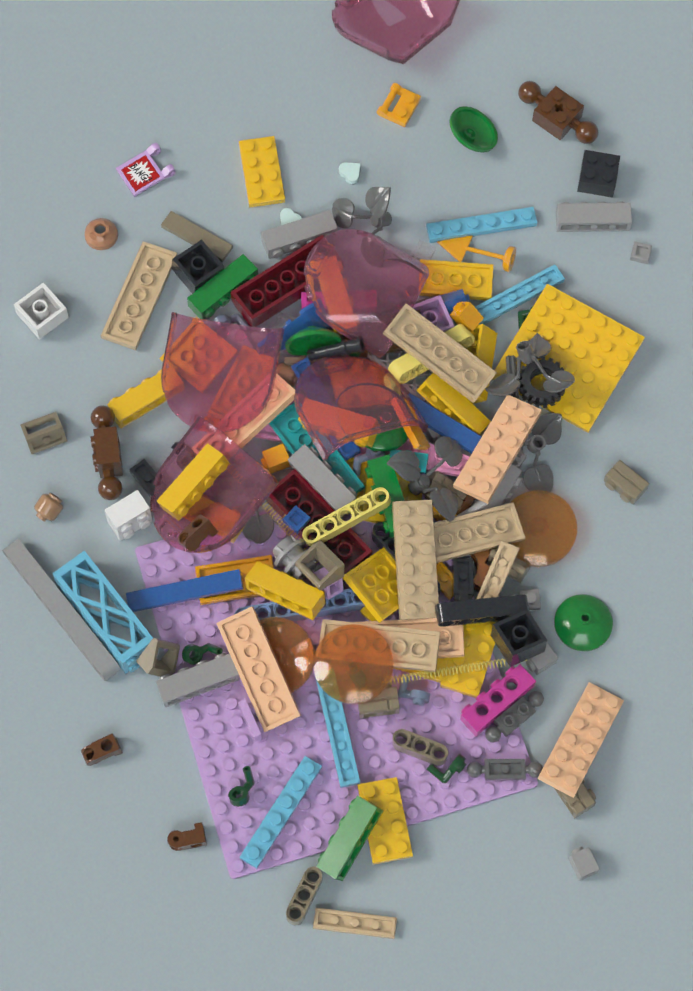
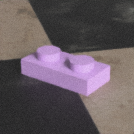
[238,699,264,742]

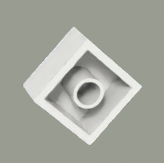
[14,283,69,340]
[105,490,153,541]

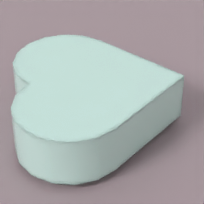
[339,162,360,184]
[280,208,302,225]

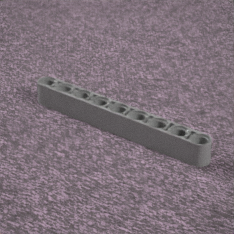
[2,539,121,681]

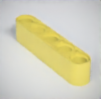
[388,324,475,384]
[302,487,391,546]

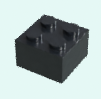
[577,150,620,198]
[171,240,224,294]
[491,609,547,667]

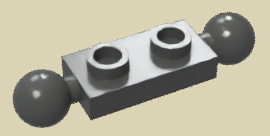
[485,691,544,743]
[467,759,543,780]

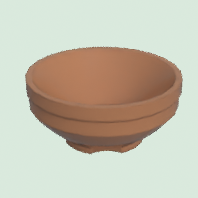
[85,218,118,250]

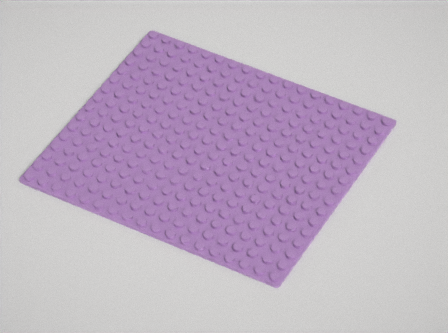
[135,471,538,879]

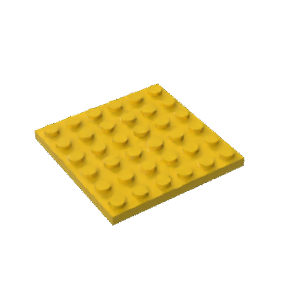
[492,284,645,433]

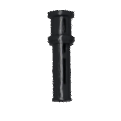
[307,336,365,361]

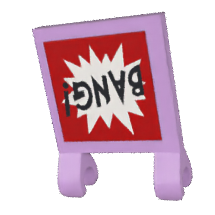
[116,143,176,197]

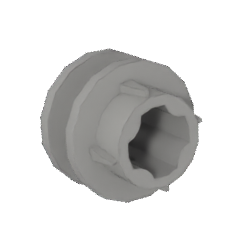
[272,535,317,580]

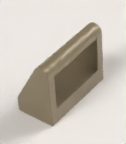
[20,412,67,454]
[295,540,344,590]
[487,547,531,584]
[136,638,180,677]

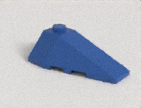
[257,298,332,355]

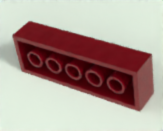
[231,235,344,329]
[266,469,372,582]

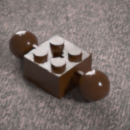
[518,81,598,144]
[90,405,123,500]

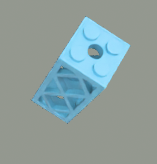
[52,550,153,674]

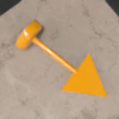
[437,235,516,272]

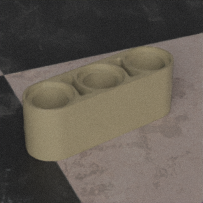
[392,729,448,766]
[286,866,322,925]

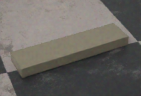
[161,211,233,262]

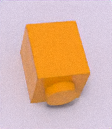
[450,302,484,331]
[260,444,291,475]

